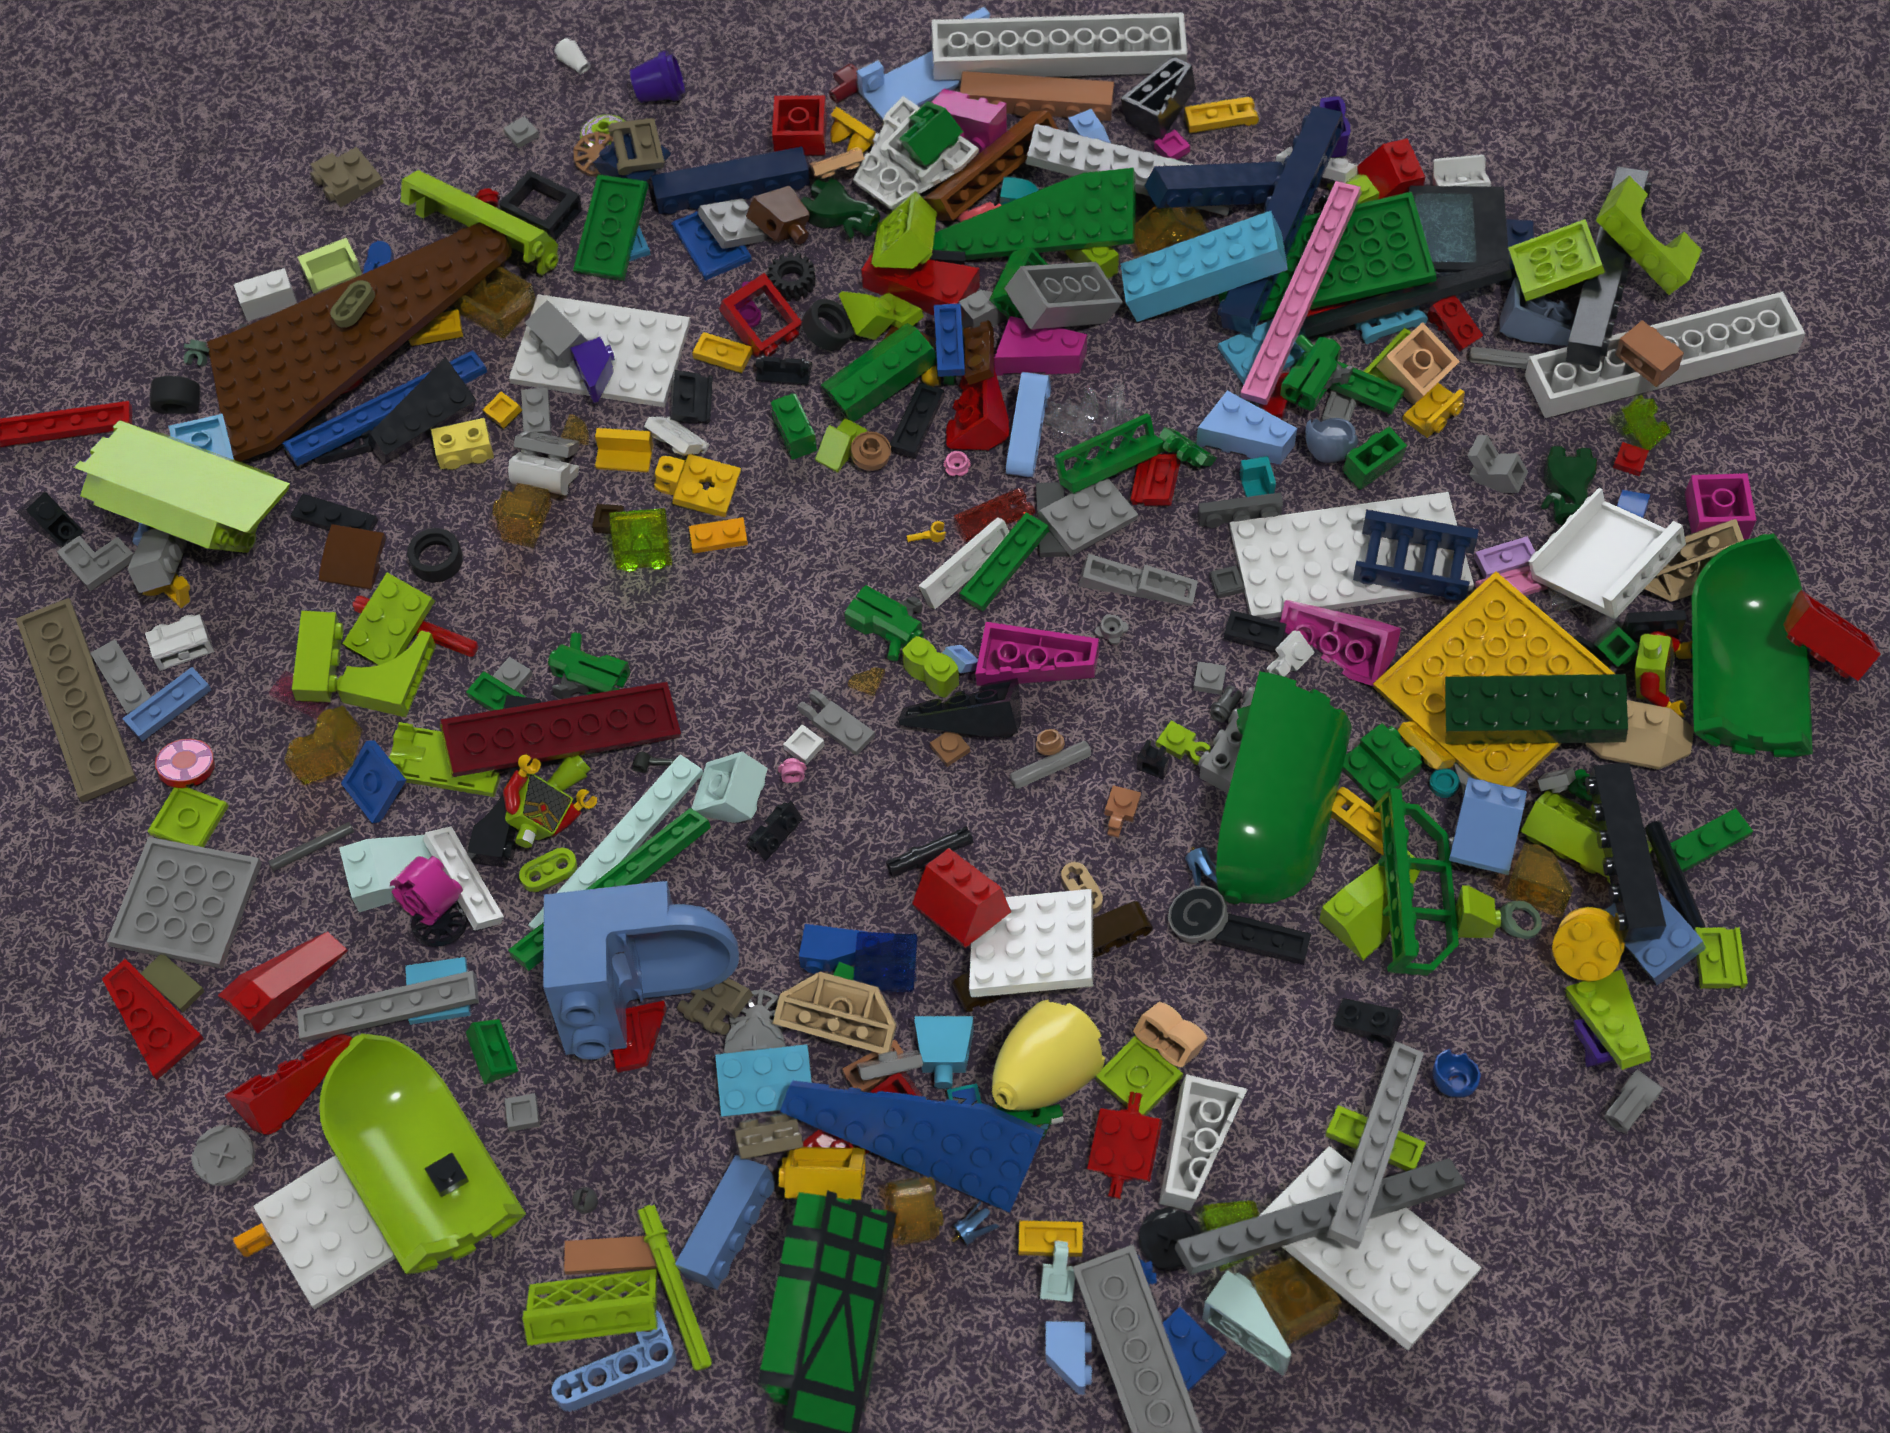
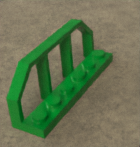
[1374,788,1459,976]

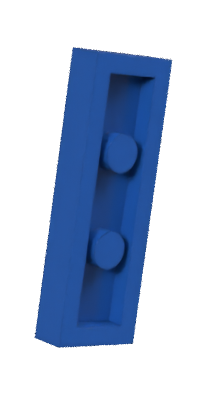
[934,304,965,377]

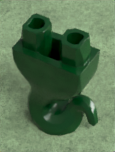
[801,178,880,239]
[1541,446,1597,526]

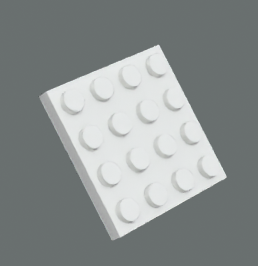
[969,889,1093,997]
[254,1155,396,1310]

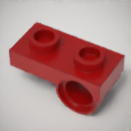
[1428,295,1484,351]

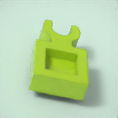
[1156,720,1211,765]

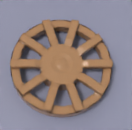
[573,131,613,177]

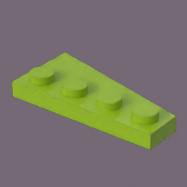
[1566,969,1651,1070]

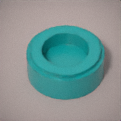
[1429,768,1460,798]

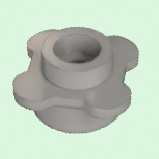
[1095,614,1129,645]

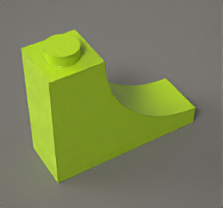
[337,631,436,717]

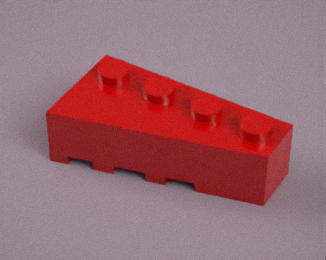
[861,250,980,316]

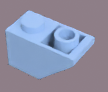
[1046,1321,1092,1395]

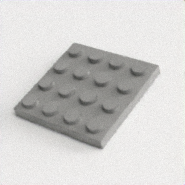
[107,837,262,968]

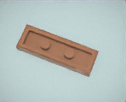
[564,1236,658,1275]

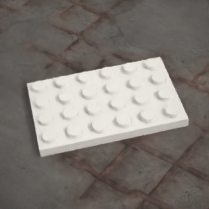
[509,294,691,407]
[1259,1146,1482,1350]

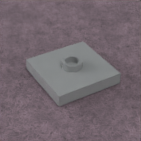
[857,1050,923,1080]

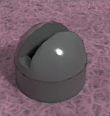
[572,1187,598,1214]

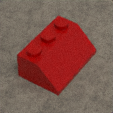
[1784,590,1881,681]
[912,848,1011,948]

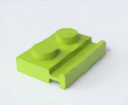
[1694,927,1748,988]

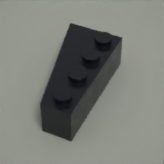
[368,356,476,465]

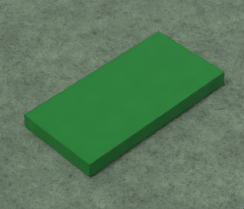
[573,175,649,281]

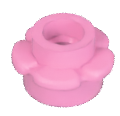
[943,451,971,476]
[778,758,807,783]

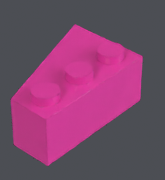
[931,89,1007,153]
[994,316,1087,376]

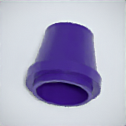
[630,50,685,103]

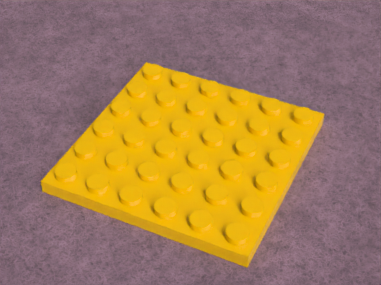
[1373,571,1615,788]

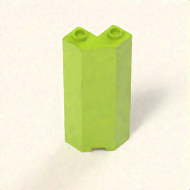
[400,170,559,275]

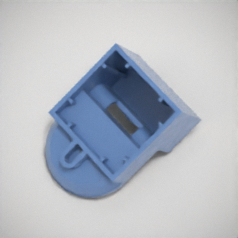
[543,881,739,1059]

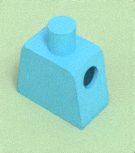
[915,1016,974,1089]

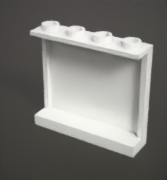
[1529,488,1686,619]

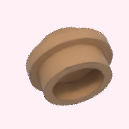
[1036,729,1065,756]

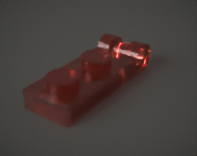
[954,488,1035,542]

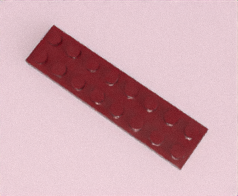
[440,682,681,777]

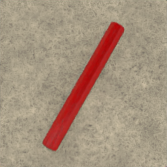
[352,595,479,657]

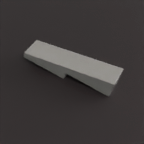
[1078,554,1198,607]

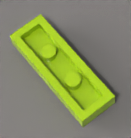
[1325,1105,1426,1171]

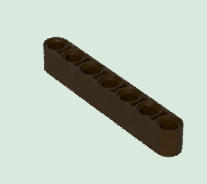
[952,901,1153,1012]

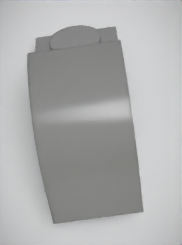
[1467,435,1528,493]

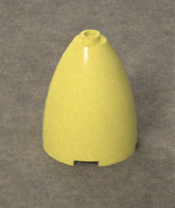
[992,1000,1105,1111]

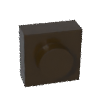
[592,504,625,535]

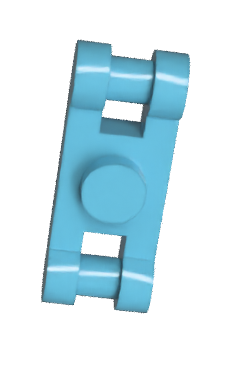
[1354,305,1428,344]

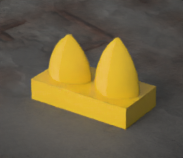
[830,106,876,153]

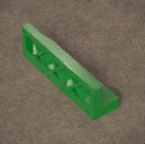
[1054,413,1166,493]

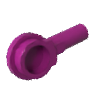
[738,281,762,328]

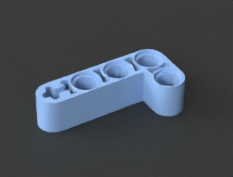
[1006,372,1051,478]
[551,1310,676,1412]

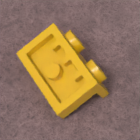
[1402,383,1465,438]

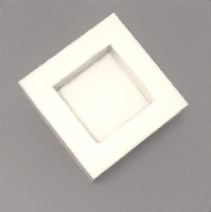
[783,725,825,765]

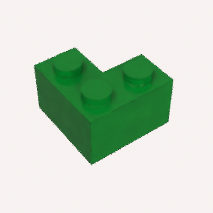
[899,101,963,166]

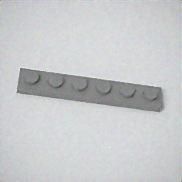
[297,970,479,1042]

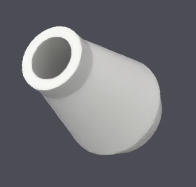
[555,38,590,75]

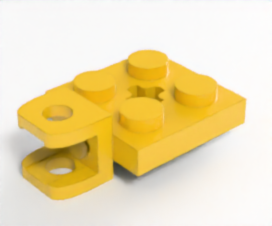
[654,454,741,517]

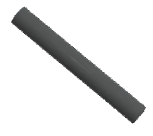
[268,822,354,871]

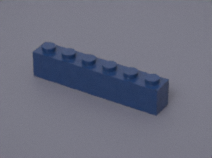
[651,146,810,214]
[1144,161,1283,208]

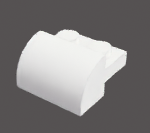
[508,452,579,496]

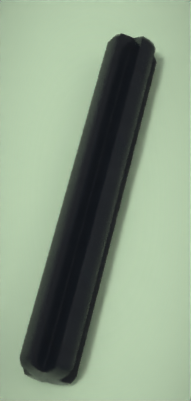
[1645,821,1705,930]

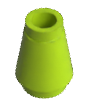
[547,755,591,791]

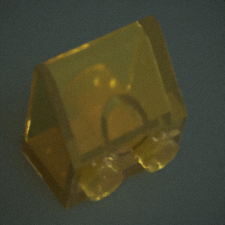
[1504,842,1573,919]

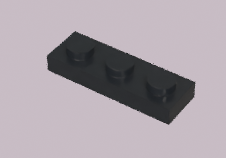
[890,382,945,459]
[290,494,378,531]
[1215,913,1311,965]

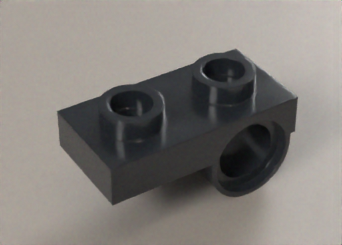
[1333,998,1403,1048]

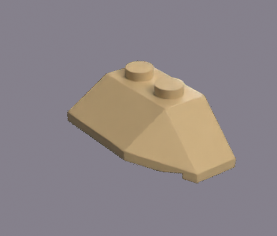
[1644,519,1744,602]
[1585,700,1694,770]
[772,972,897,1054]

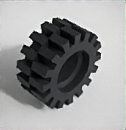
[767,252,816,302]

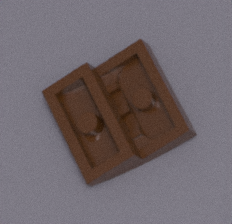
[318,524,386,590]

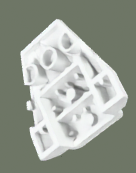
[853,96,979,210]

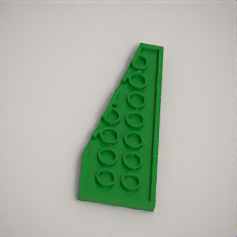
[932,168,1136,260]

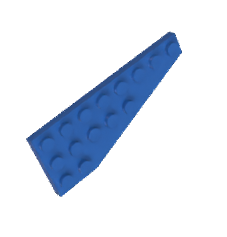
[780,1080,1045,1213]

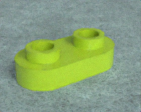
[519,848,577,892]

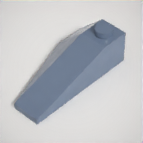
[1500,278,1575,346]

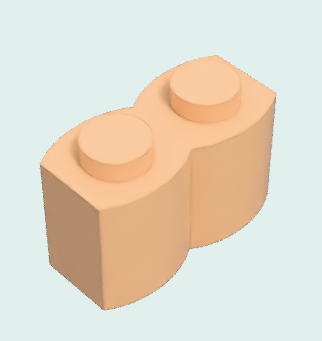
[1133,1002,1207,1067]

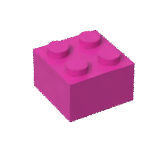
[1685,473,1756,539]

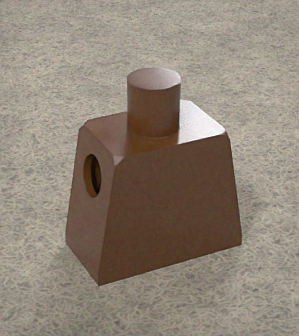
[746,186,810,244]

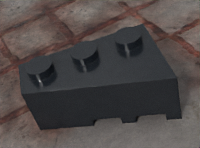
[1121,56,1196,140]

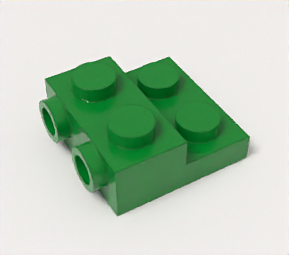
[1342,723,1422,804]

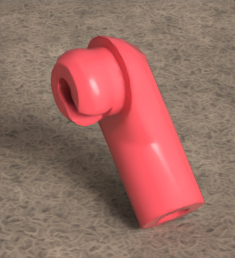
[956,202,995,222]

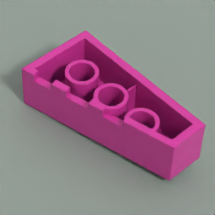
[975,622,1099,686]

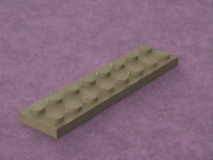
[15,598,137,803]

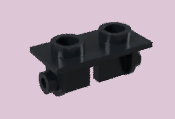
[756,355,812,385]
[746,801,803,861]

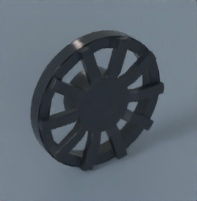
[411,901,468,947]

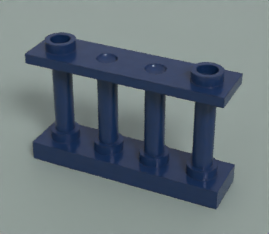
[1353,509,1479,601]

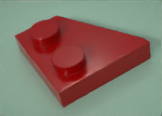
[613,1000,667,1073]

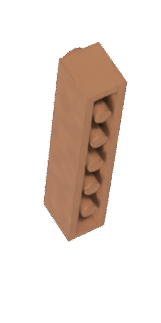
[960,71,1114,122]

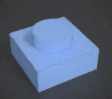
[943,645,978,673]

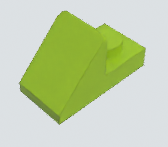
[815,418,868,473]

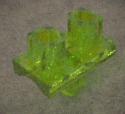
[1621,394,1671,450]

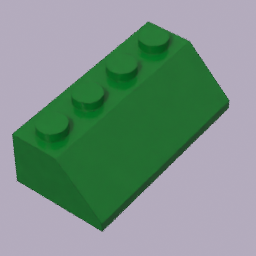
[821,323,937,422]

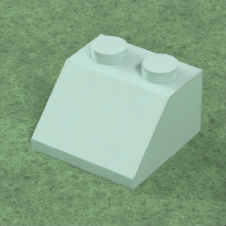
[692,752,768,823]

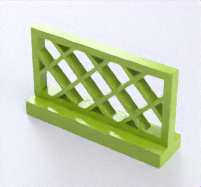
[523,1269,658,1346]

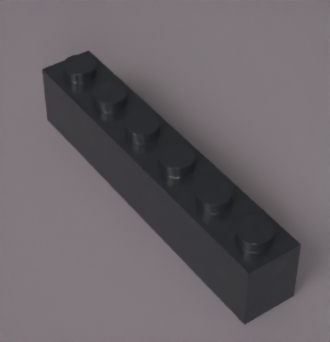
[1585,763,1666,942]

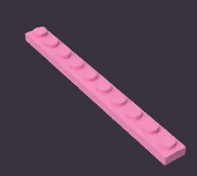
[1240,181,1361,405]

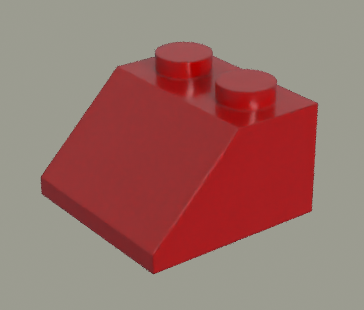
[1357,138,1426,199]

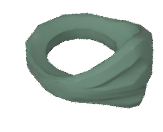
[1499,901,1542,940]

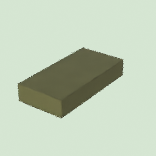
[140,954,205,1013]

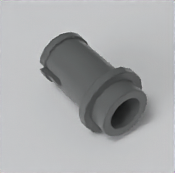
[1210,685,1243,723]

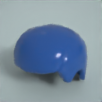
[1432,1049,1481,1097]

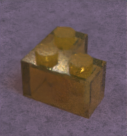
[1135,206,1209,255]
[492,483,552,548]
[284,705,362,785]

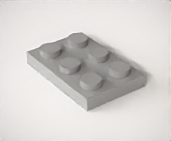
[1038,478,1138,556]

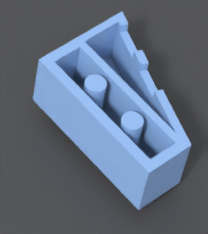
[1196,390,1297,464]

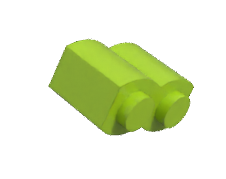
[902,636,959,698]

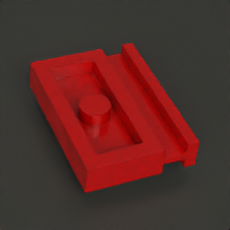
[1130,454,1181,506]

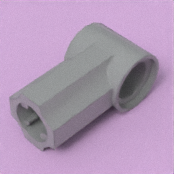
[1604,1069,1664,1134]

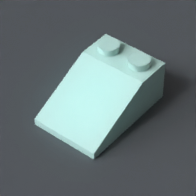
[339,835,432,912]
[1202,1270,1292,1376]

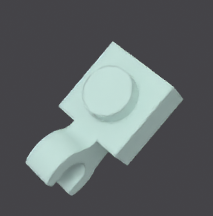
[1040,1241,1075,1302]

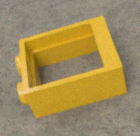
[779,1147,865,1200]

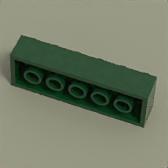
[1445,674,1628,744]

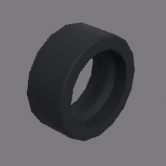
[801,299,854,351]
[407,528,463,583]

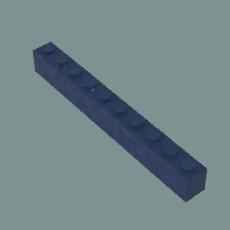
[1218,106,1344,335]

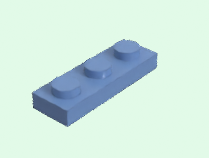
[122,667,211,742]

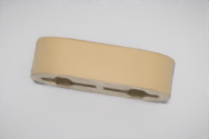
[1061,862,1103,914]

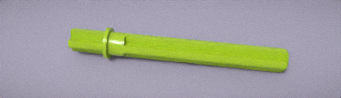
[637,1205,712,1371]

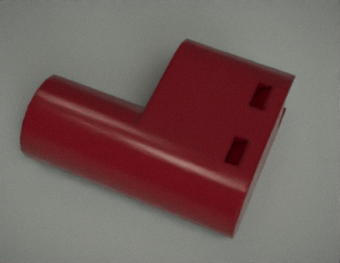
[829,63,858,104]

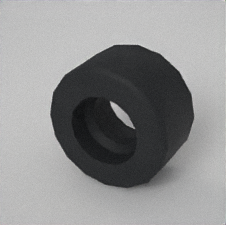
[149,375,201,414]

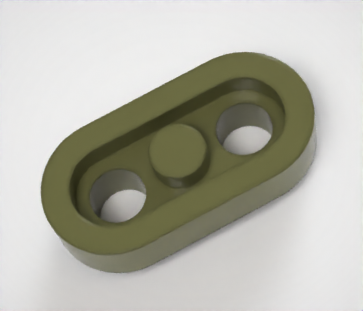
[330,280,375,328]

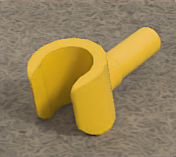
[907,521,946,542]

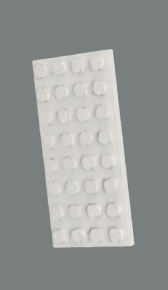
[1229,492,1474,619]

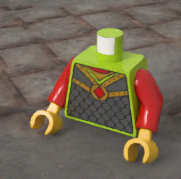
[1635,631,1693,718]
[503,754,597,848]

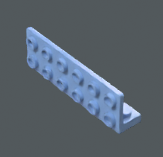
[857,7,990,121]

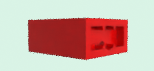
[719,273,802,358]

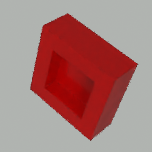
[1613,442,1649,477]

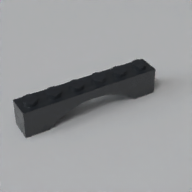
[467,695,541,868]

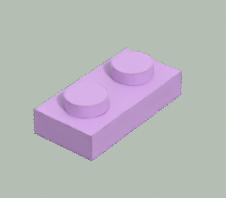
[1474,536,1535,579]

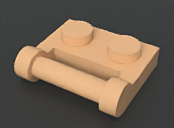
[809,147,865,178]

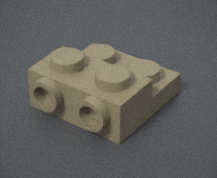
[310,147,384,208]
[734,1113,803,1159]

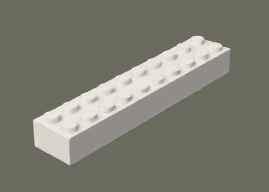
[932,13,1187,80]
[1525,292,1805,418]

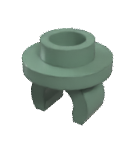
[184,340,210,367]

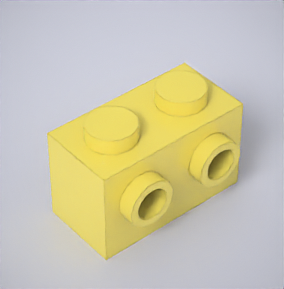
[431,418,494,470]

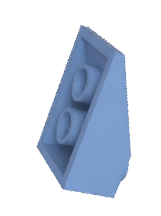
[1449,777,1527,875]
[1604,892,1706,985]

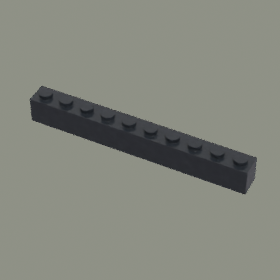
[1566,167,1652,367]

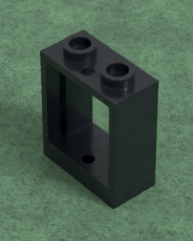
[499,170,583,241]

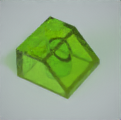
[609,508,673,571]

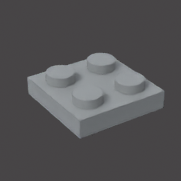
[698,198,768,249]
[514,431,580,461]

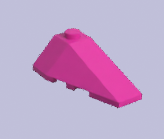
[1280,600,1401,686]

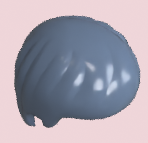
[1305,418,1358,463]

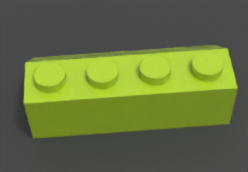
[872,191,937,269]
[1520,789,1653,884]

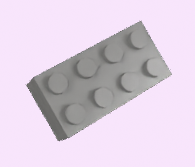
[1004,262,1123,329]

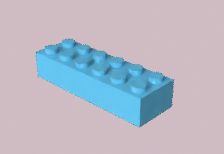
[1121,211,1288,322]

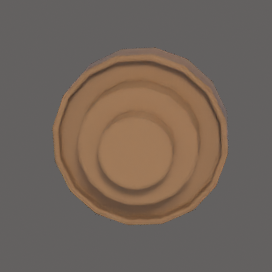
[851,431,891,471]

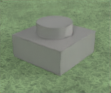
[503,116,539,149]
[493,657,533,692]
[1193,661,1226,695]
[1538,767,1576,793]
[505,1093,540,1132]

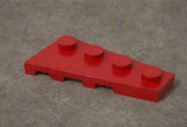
[102,959,204,1080]

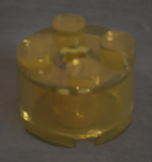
[884,1176,944,1246]

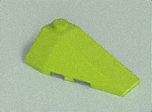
[1319,851,1421,961]

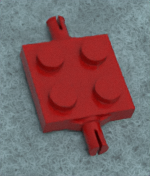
[1087,1092,1163,1199]

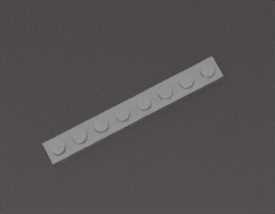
[1327,1041,1424,1250]

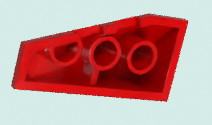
[218,931,348,1034]

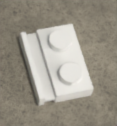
[644,417,710,456]

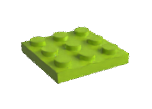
[1508,219,1605,301]

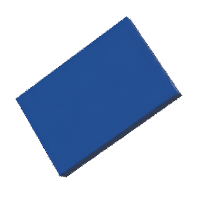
[671,211,752,281]

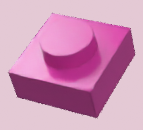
[1154,130,1190,160]

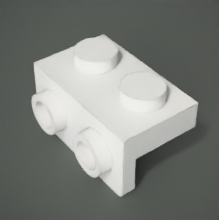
[1432,155,1491,198]

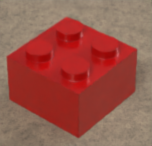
[772,95,827,155]

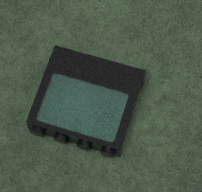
[1408,185,1510,285]

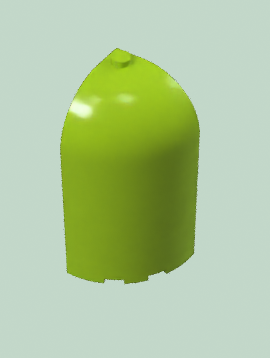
[319,1033,526,1274]

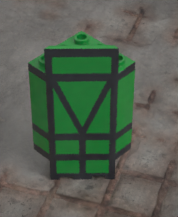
[758,1190,897,1433]

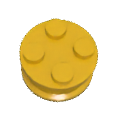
[1552,907,1625,981]

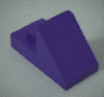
[1574,1018,1615,1068]

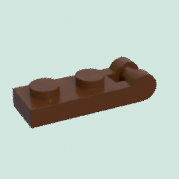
[963,320,994,385]

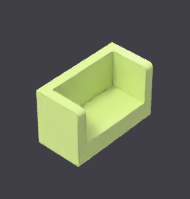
[298,238,362,294]

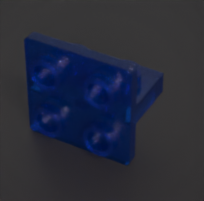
[853,932,918,992]

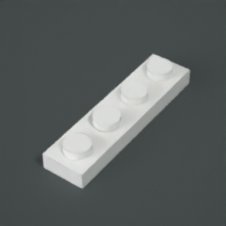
[919,517,1009,609]
[423,826,504,930]

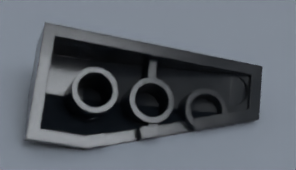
[898,678,1022,738]

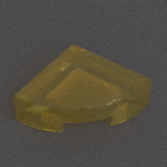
[561,414,589,445]
[847,668,885,696]

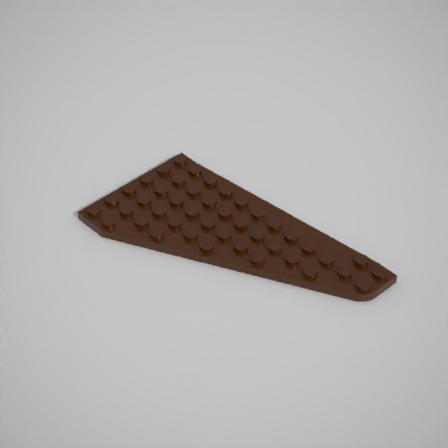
[207,222,510,462]

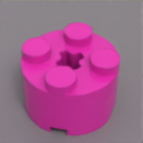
[390,856,463,925]

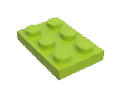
[342,572,435,665]

